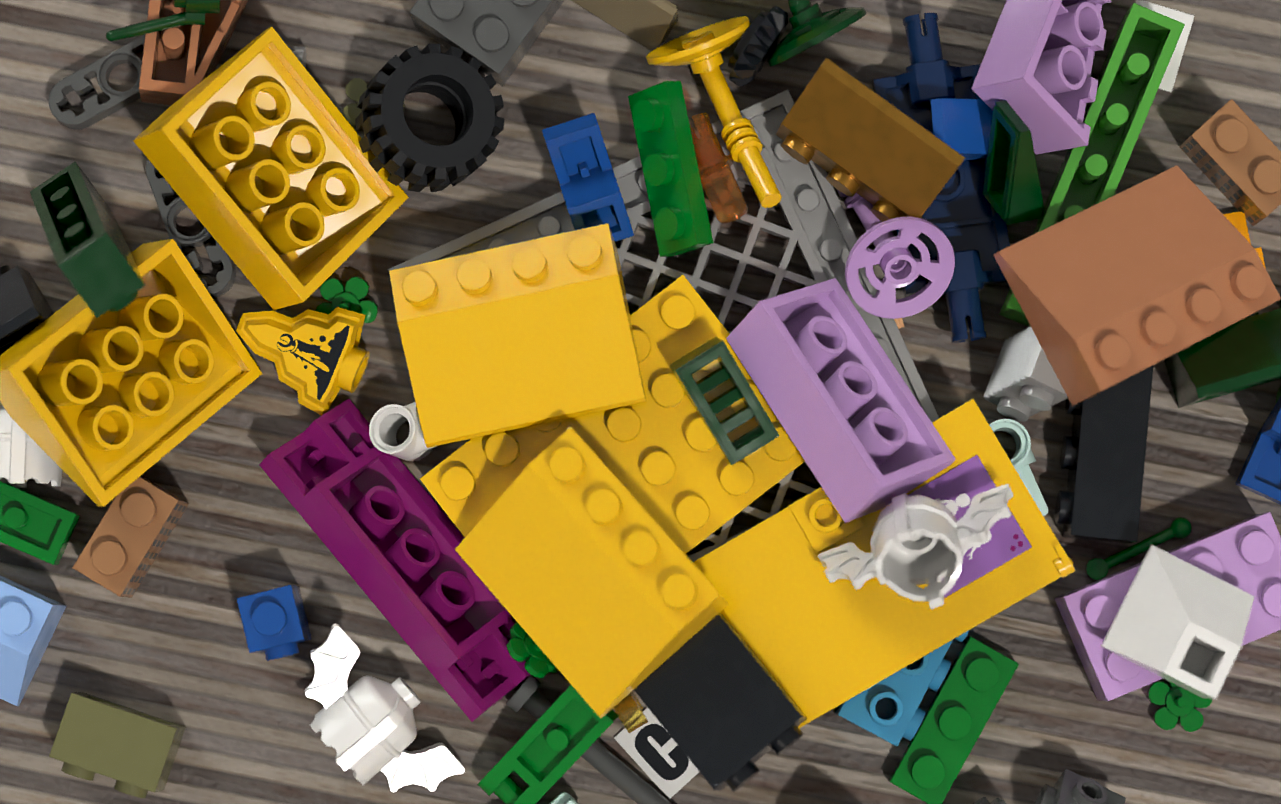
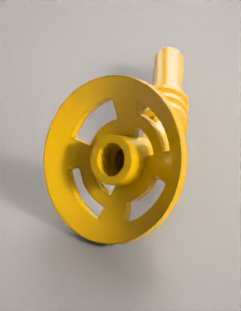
[646,16,782,208]

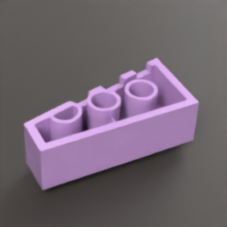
[972,0,1111,155]

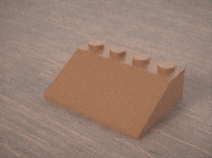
[994,165,1281,406]

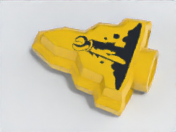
[236,307,370,416]

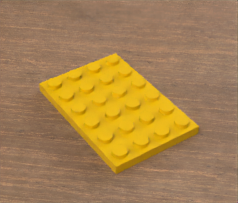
[420,275,805,555]

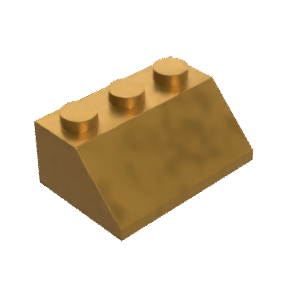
[776,58,965,222]

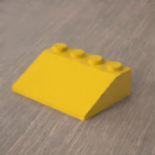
[133,27,409,310]
[389,223,646,448]
[0,239,263,507]
[455,427,729,718]

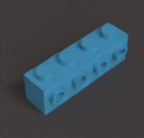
[834,631,969,747]

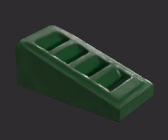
[983,100,1044,225]
[670,337,780,465]

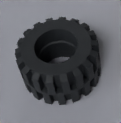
[355,43,505,192]

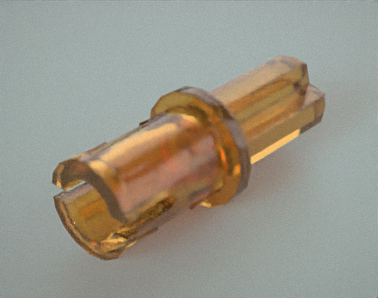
[690,113,748,224]

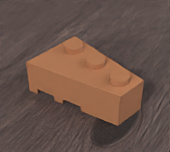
[139,0,248,106]

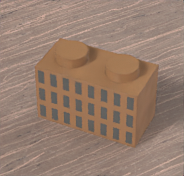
[1179,99,1281,226]
[72,475,189,598]

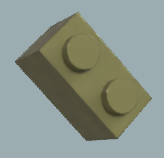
[49,692,186,799]

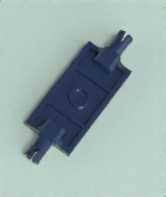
[872,13,1010,343]

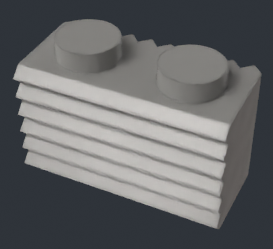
[984,327,1068,422]

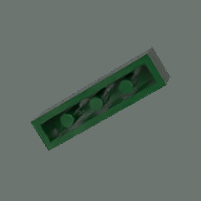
[30,161,145,318]

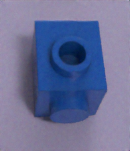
[236,585,312,661]

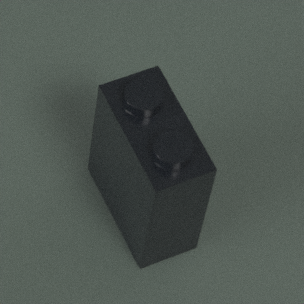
[634,613,807,792]

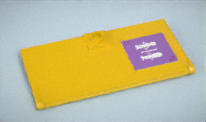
[692,399,1076,728]

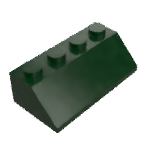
[1164,299,1281,408]

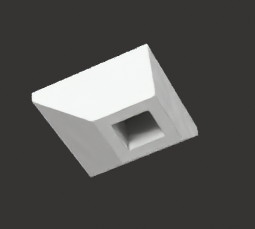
[1101,545,1255,699]

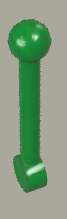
[1085,517,1192,580]

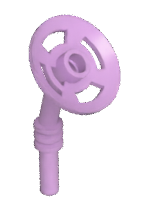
[838,190,955,319]

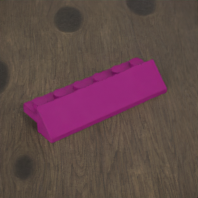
[259,399,531,722]

